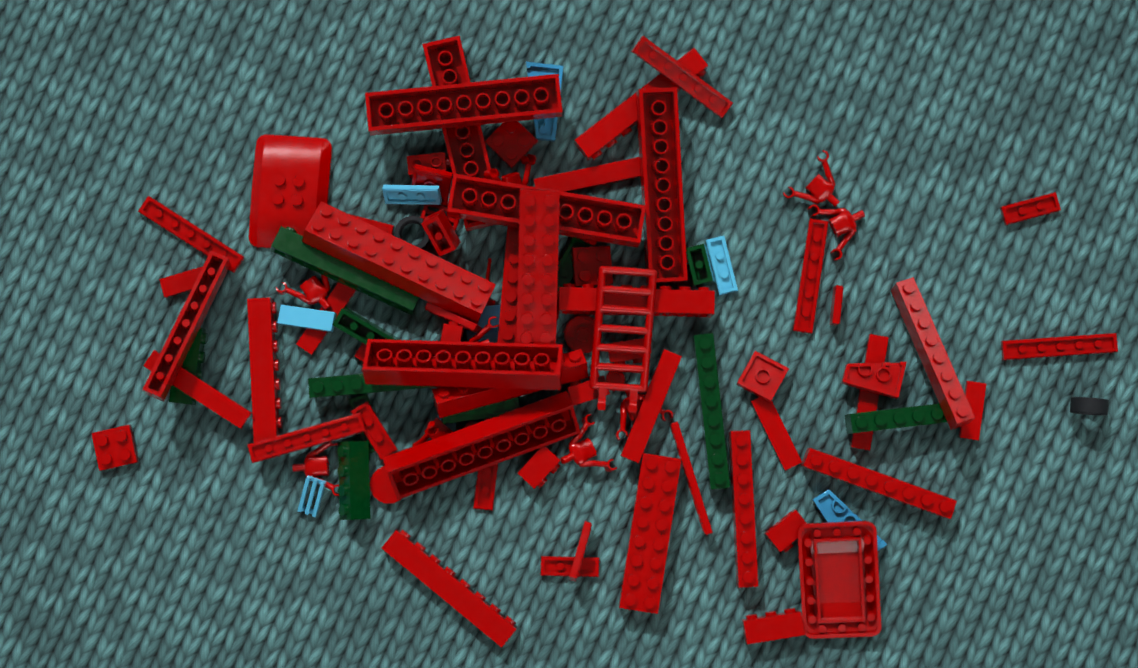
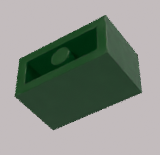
[686,244,716,288]

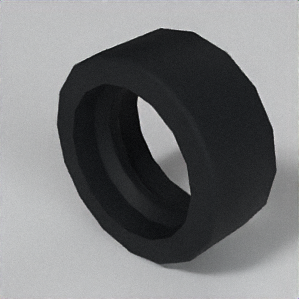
[394,216,430,250]
[1070,397,1109,416]

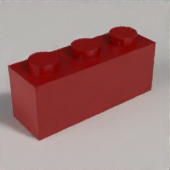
[741,608,805,644]

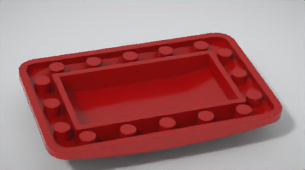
[249,134,332,248]
[798,521,882,639]

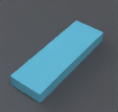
[382,185,442,205]
[705,236,738,296]
[277,305,337,332]

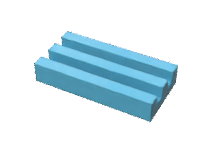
[298,475,326,517]

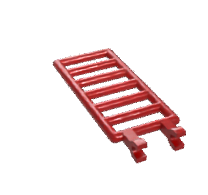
[589,266,657,413]

